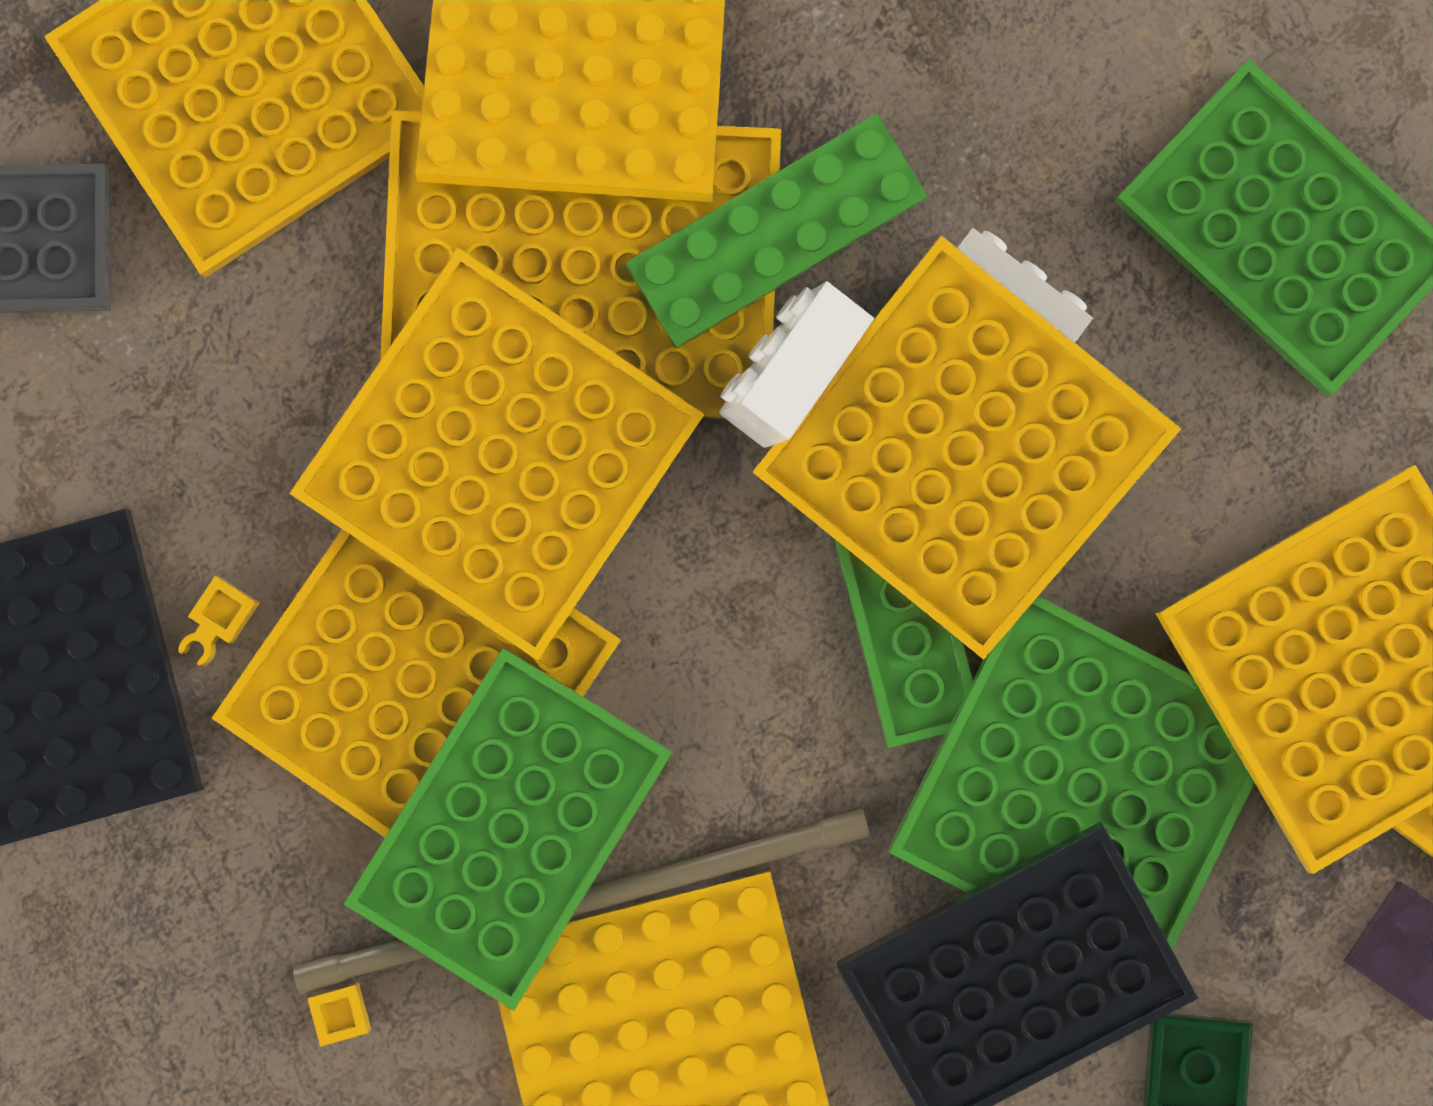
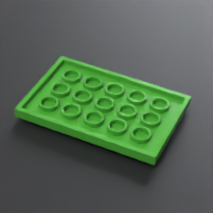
[1114,59,1433,398]
[344,648,673,1011]

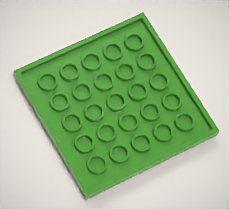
[887,596,1255,949]

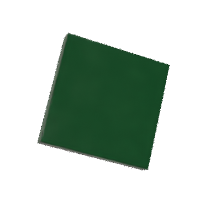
[1143,1013,1253,1106]

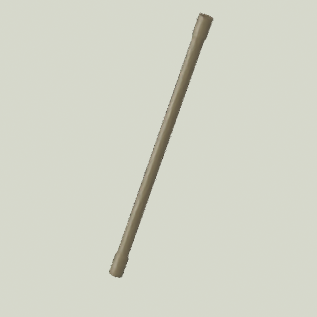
[293,808,870,994]

